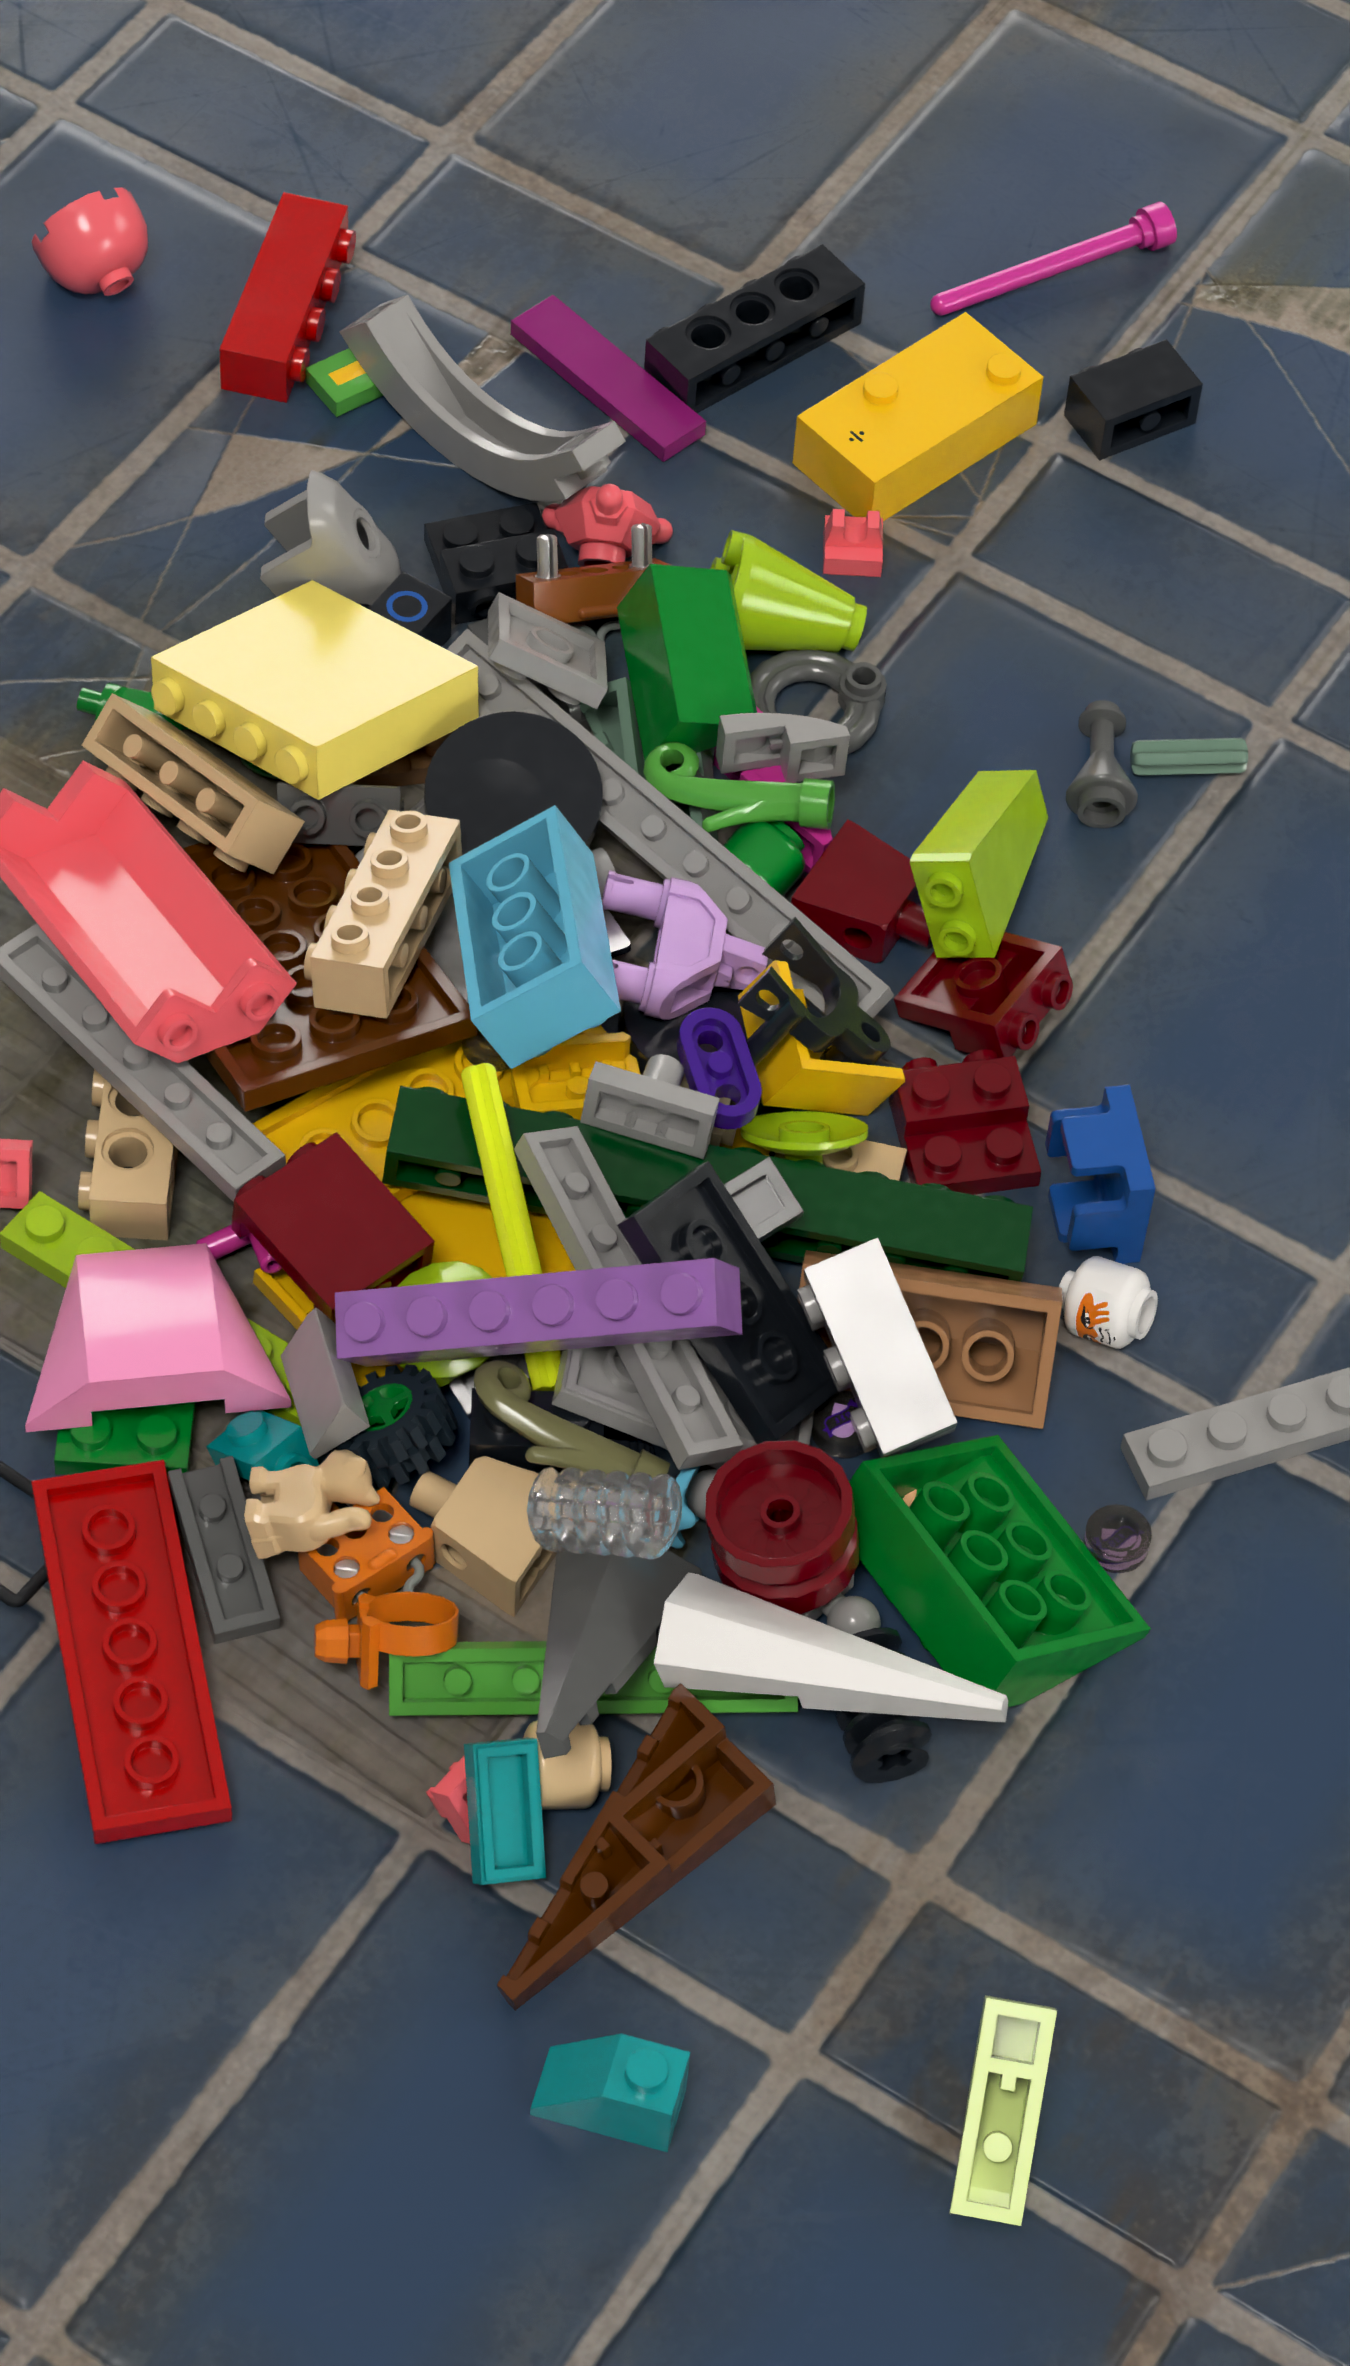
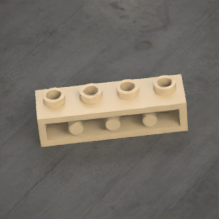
[81,693,305,874]
[304,810,462,1019]

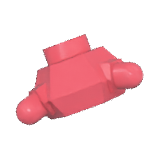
[542,484,673,567]

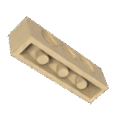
[78,1060,189,1240]

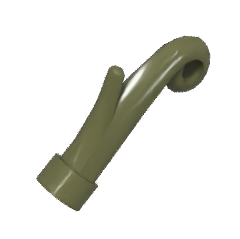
[474,1360,671,1511]

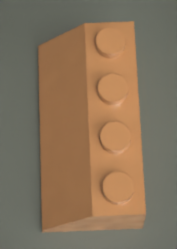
[798,1250,1063,1429]

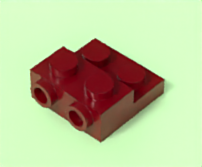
[894,932,1073,1058]
[889,1049,1041,1195]

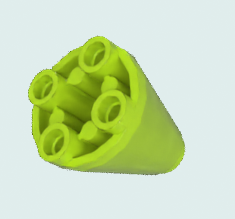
[710,530,867,653]

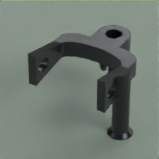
[737,917,891,1068]

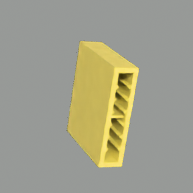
[151,580,479,800]

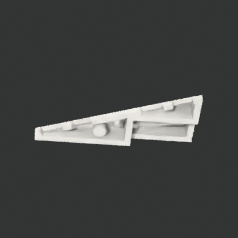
[654,1572,1009,1722]

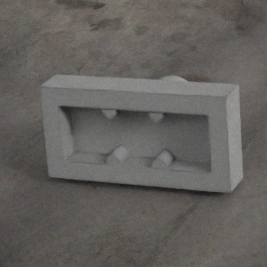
[580,1054,720,1159]

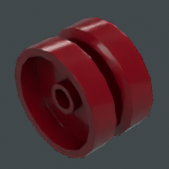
[705,1440,859,1614]

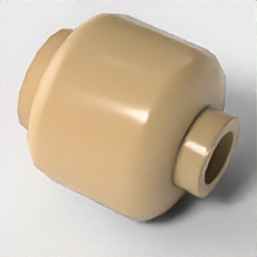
[523,1720,612,1810]

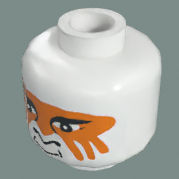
[1059,1256,1158,1349]

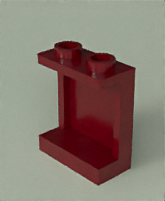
[231,1132,435,1324]

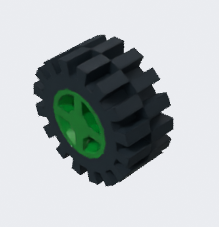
[336,1364,458,1487]

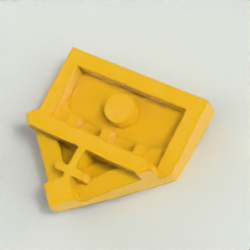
[511,1027,640,1120]

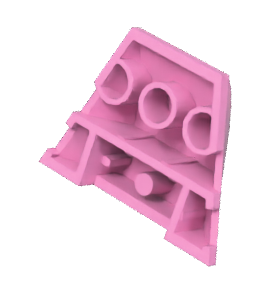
[25,1243,291,1432]

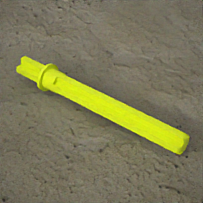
[461,1063,561,1391]

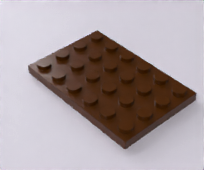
[183,842,478,1112]

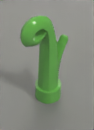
[643,742,835,832]

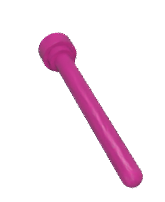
[930,201,1177,316]

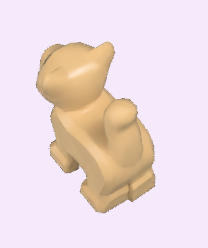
[244,1449,380,1559]

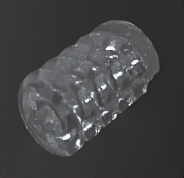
[527,1466,682,1560]

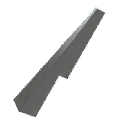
[536,1525,703,1759]

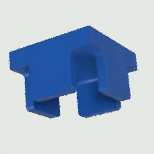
[1045,1085,1156,1264]

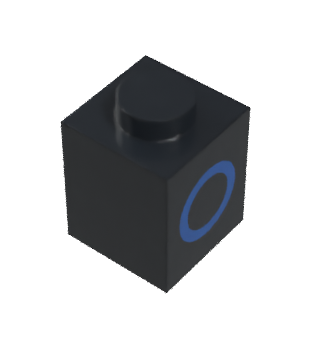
[368,572,452,647]

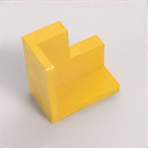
[738,960,905,1116]

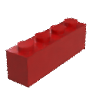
[219,192,356,403]

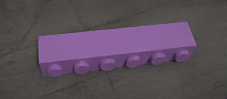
[335,1258,742,1367]

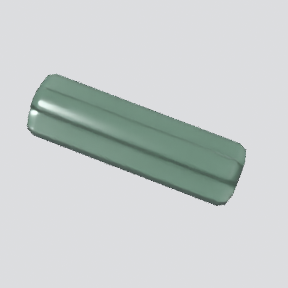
[1130,738,1248,776]

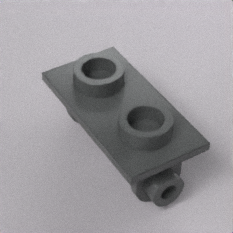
[277,781,404,846]

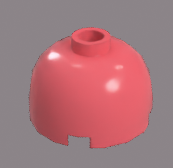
[32,187,148,296]

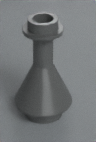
[1065,700,1138,828]

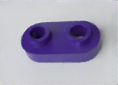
[677,1007,762,1130]

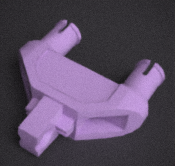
[602,870,768,1020]

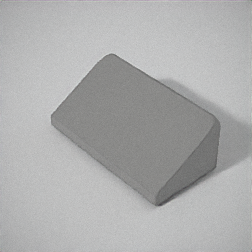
[281,1308,370,1459]

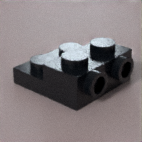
[424,502,568,625]

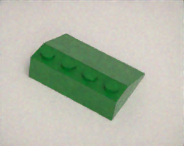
[849,1435,1151,1707]

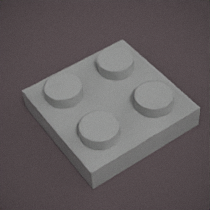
[488,592,608,709]

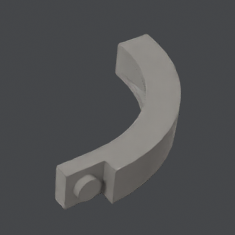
[339,294,626,502]

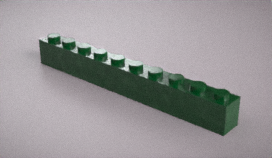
[382,1086,1033,1282]

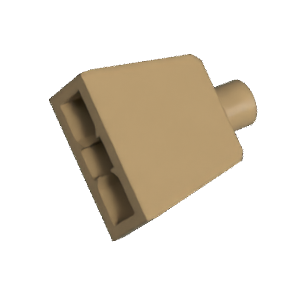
[409,1456,580,1617]

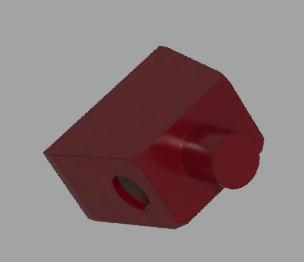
[791,819,933,963]

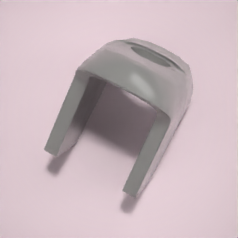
[260,470,401,606]

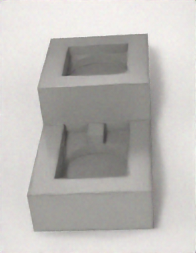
[715,713,850,783]

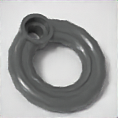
[750,650,887,755]

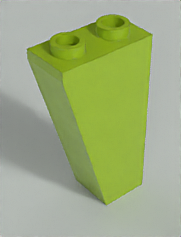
[909,770,1048,958]

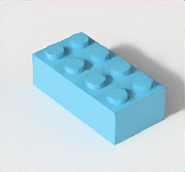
[449,805,621,1069]

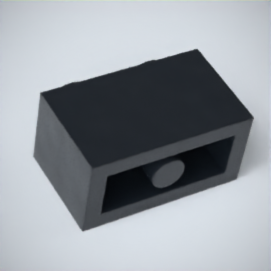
[1064,339,1203,461]

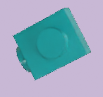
[206,1410,319,1480]

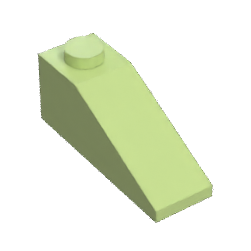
[950,1995,1057,2226]

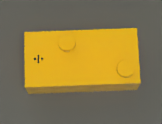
[792,312,1044,521]

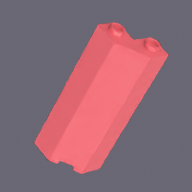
[0,760,297,1063]

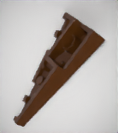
[497,1683,776,2011]

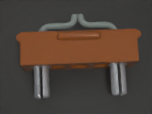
[516,523,670,642]

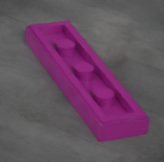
[510,295,706,462]

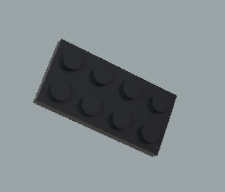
[617,1161,838,1444]

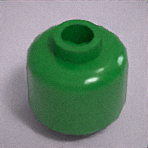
[723,821,805,897]

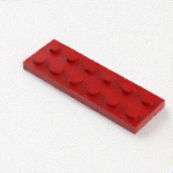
[31,1460,232,1844]

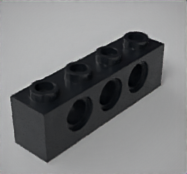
[644,244,865,413]

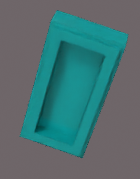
[464,1737,546,1885]

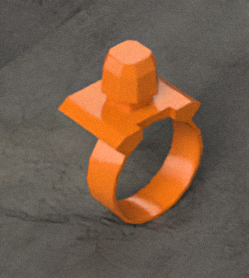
[314,1591,459,1690]

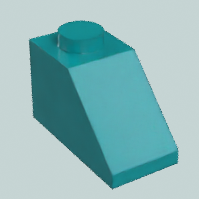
[530,2033,691,2153]

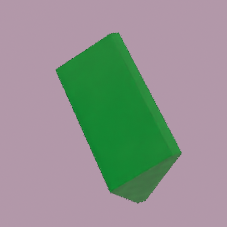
[617,564,757,762]

